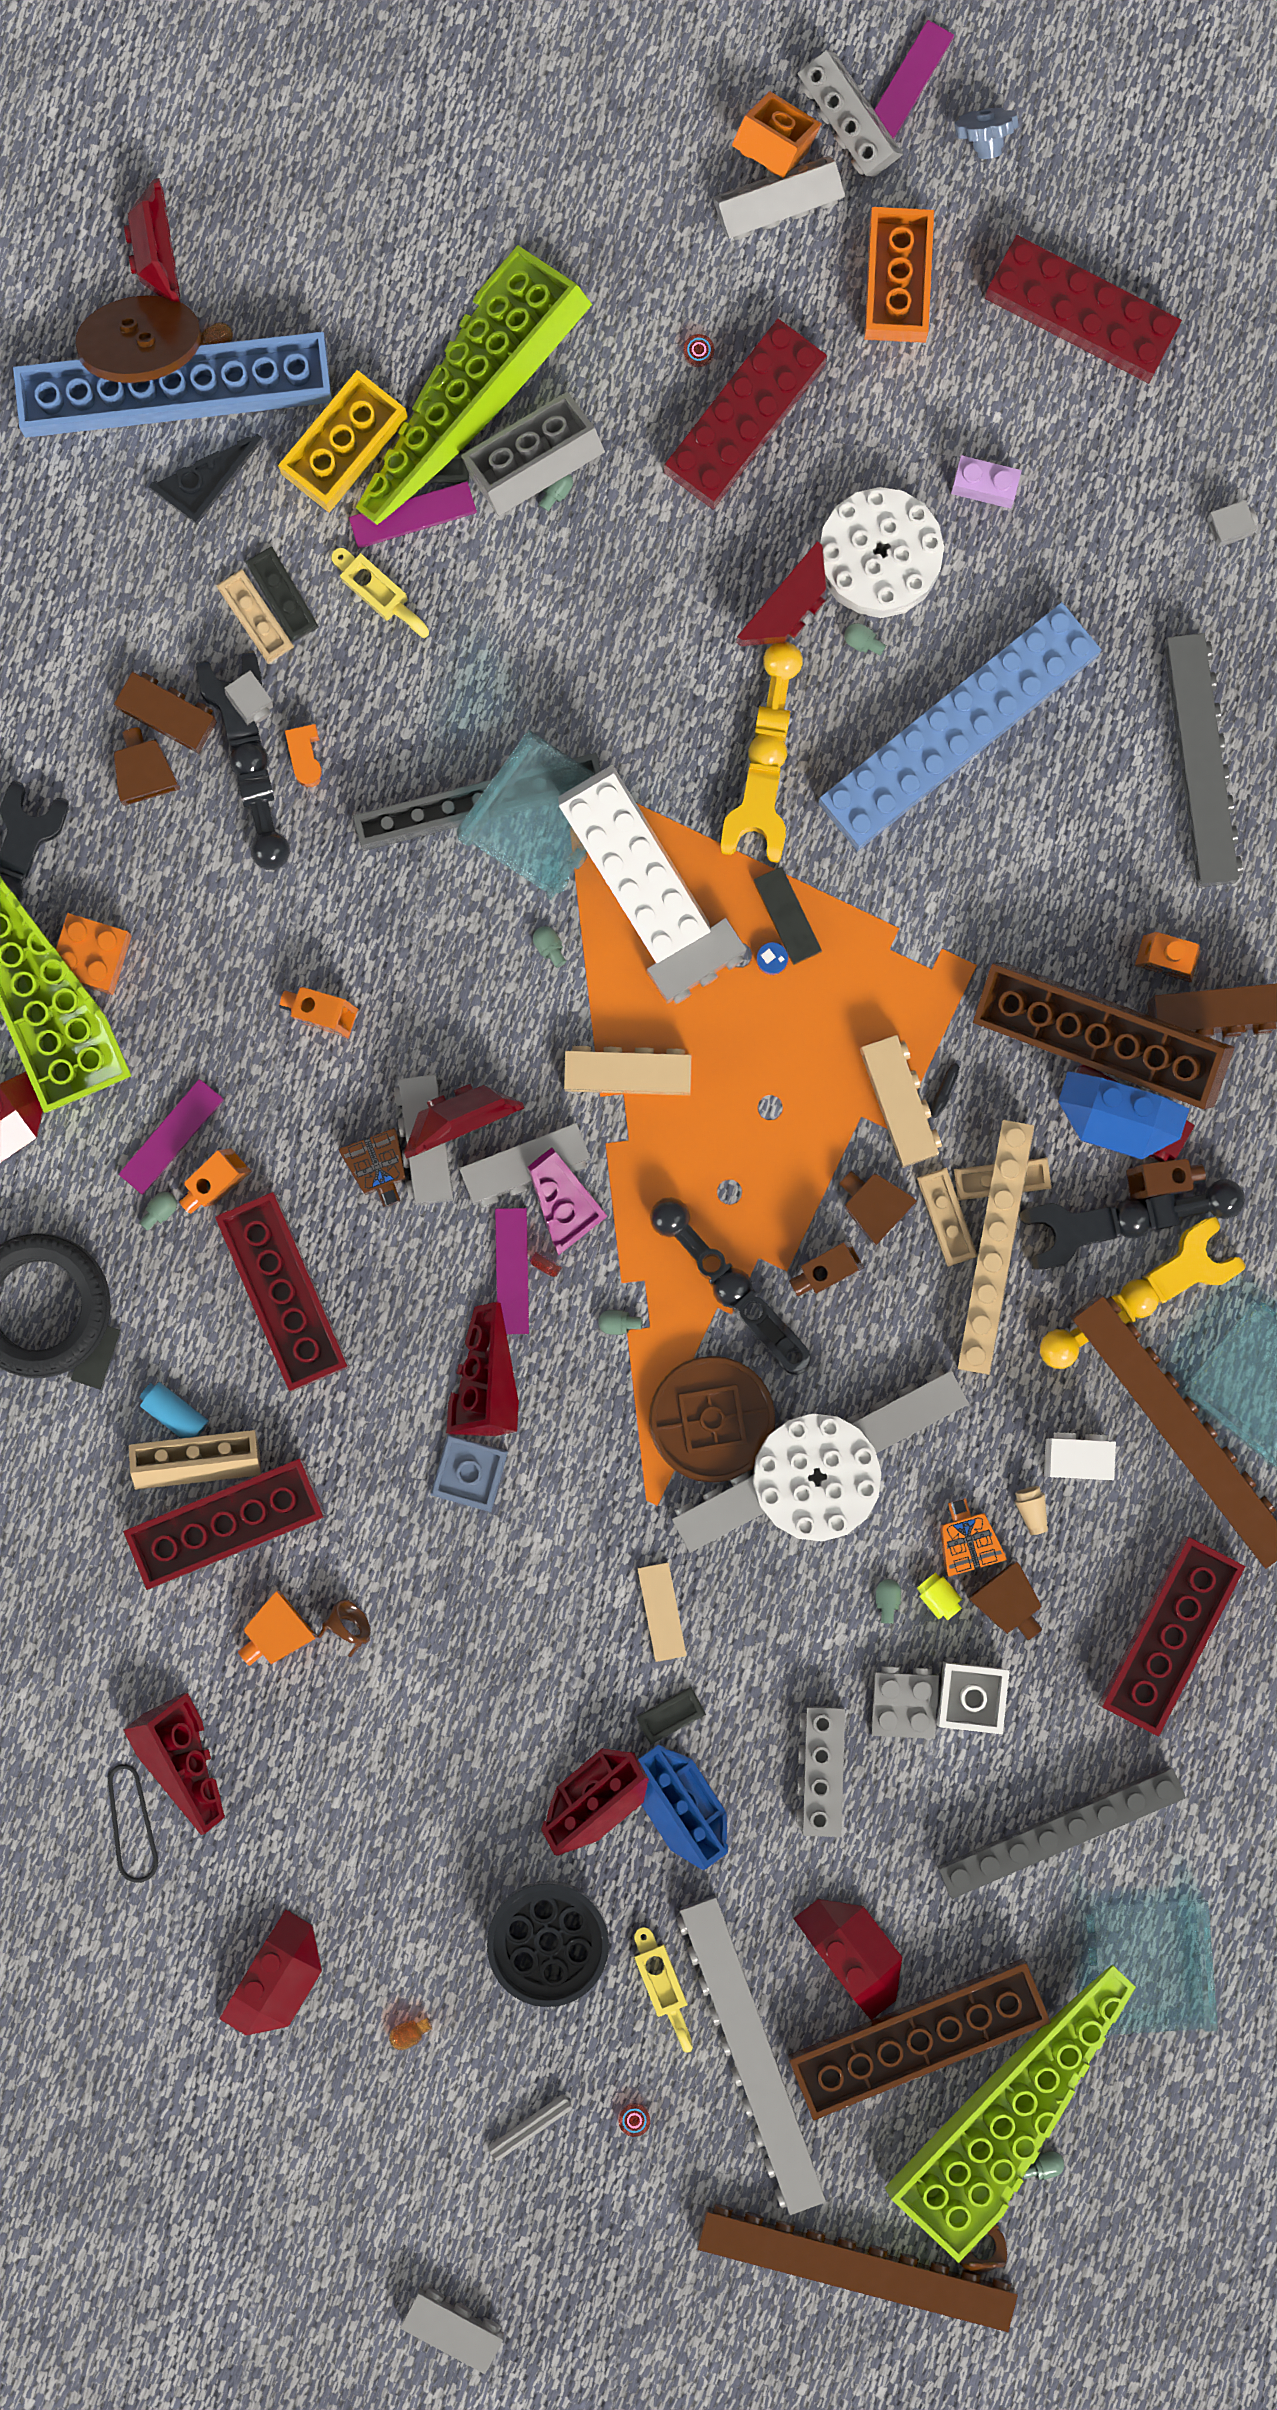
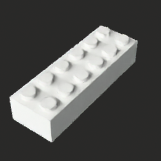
[558,765,711,963]

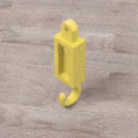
[331,548,429,638]
[634,1927,693,2053]

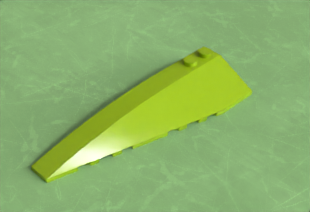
[355,245,592,525]
[0,877,132,1113]
[884,1965,1136,2263]

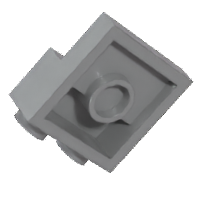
[871,1666,939,1739]

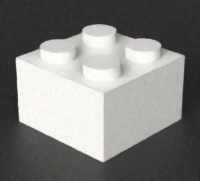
[1044,1432,1116,1480]
[936,1662,1009,1734]

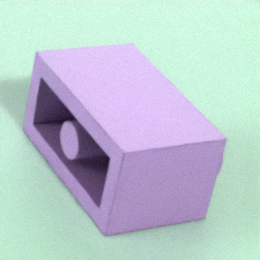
[951,455,1022,509]

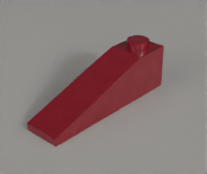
[446,1302,519,1436]
[123,1693,225,1835]

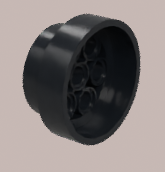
[487,1881,609,2007]

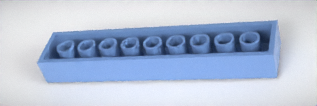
[13,332,333,438]
[818,602,1102,852]

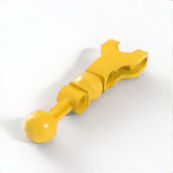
[721,641,803,863]
[1040,1216,1246,1369]

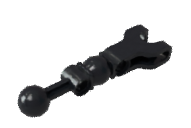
[196,650,290,870]
[0,780,69,902]
[1019,1179,1245,1270]
[650,1197,810,1375]

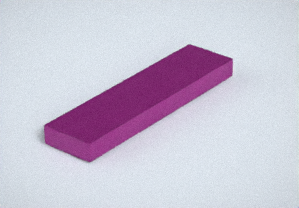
[874,20,954,139]
[349,481,477,549]
[118,1079,224,1195]
[495,1208,529,1335]

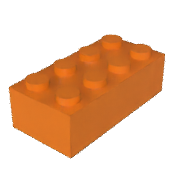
[864,207,934,343]

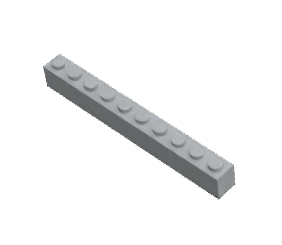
[672,1368,969,1553]
[676,1894,826,2215]

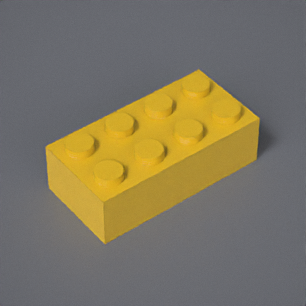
[278,370,408,513]

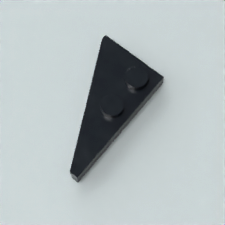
[148,434,263,525]

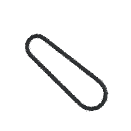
[108,1764,158,1883]

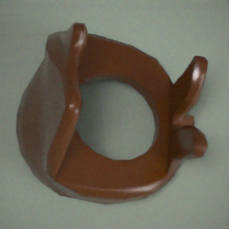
[318,1600,371,1657]
[959,2225,1008,2273]

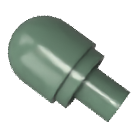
[538,474,573,512]
[844,623,887,656]
[533,926,566,968]
[139,1191,177,1231]
[598,1310,643,1335]
[875,1579,901,1624]
[1023,2151,1065,2180]

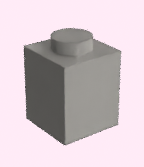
[1207,500,1258,548]
[225,670,273,725]

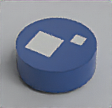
[757,942,788,975]

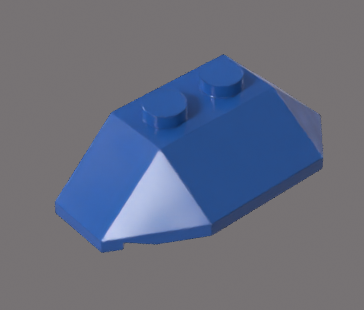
[1058,1071,1189,1160]
[638,1745,728,1870]

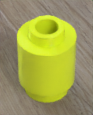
[917,1572,963,1620]

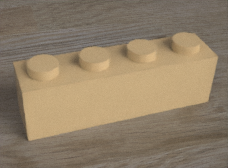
[860,1035,942,1168]
[564,1046,691,1095]
[129,1430,261,1490]

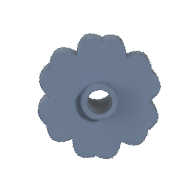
[954,108,1019,159]

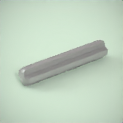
[488,2094,572,2161]

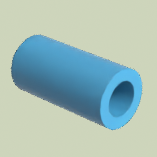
[139,1382,209,1439]

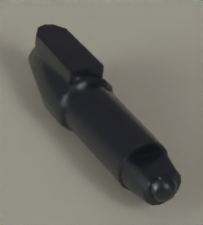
[931,1063,960,1118]

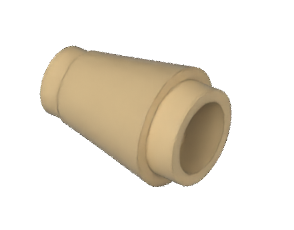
[1014,1486,1048,1535]

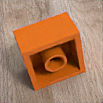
[732,91,822,178]
[56,913,132,995]

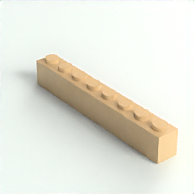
[958,1120,1034,1375]

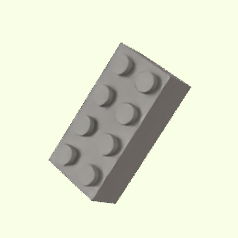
[461,392,605,516]

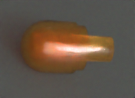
[200,322,233,346]
[389,2018,433,2051]

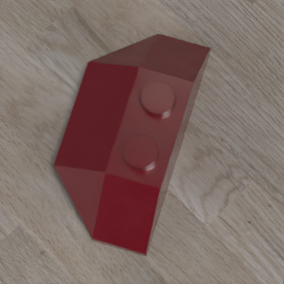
[124,178,181,303]
[736,541,826,646]
[0,1071,43,1163]
[404,1083,525,1159]
[541,1748,649,1856]
[793,1899,903,2020]
[219,1909,322,2036]

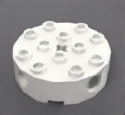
[820,487,944,618]
[753,1413,881,1541]

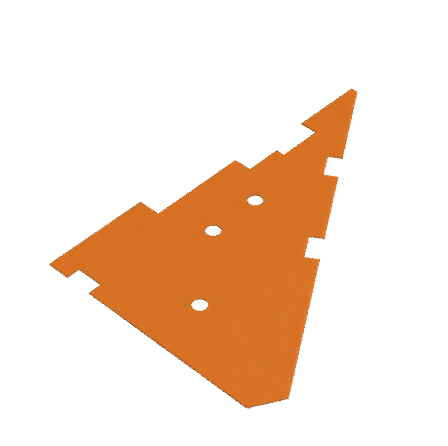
[569,803,977,1506]

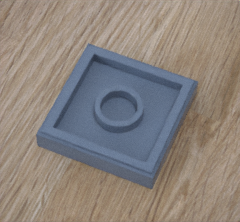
[430,1434,509,1512]

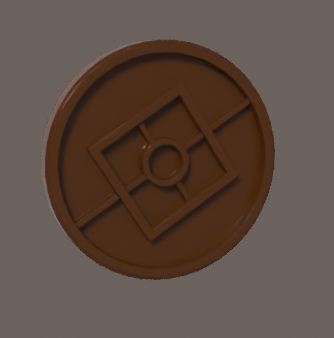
[75,295,201,383]
[649,1356,776,1483]

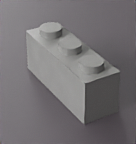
[647,918,747,1004]
[400,2288,504,2374]

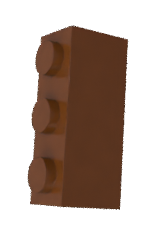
[114,672,217,754]

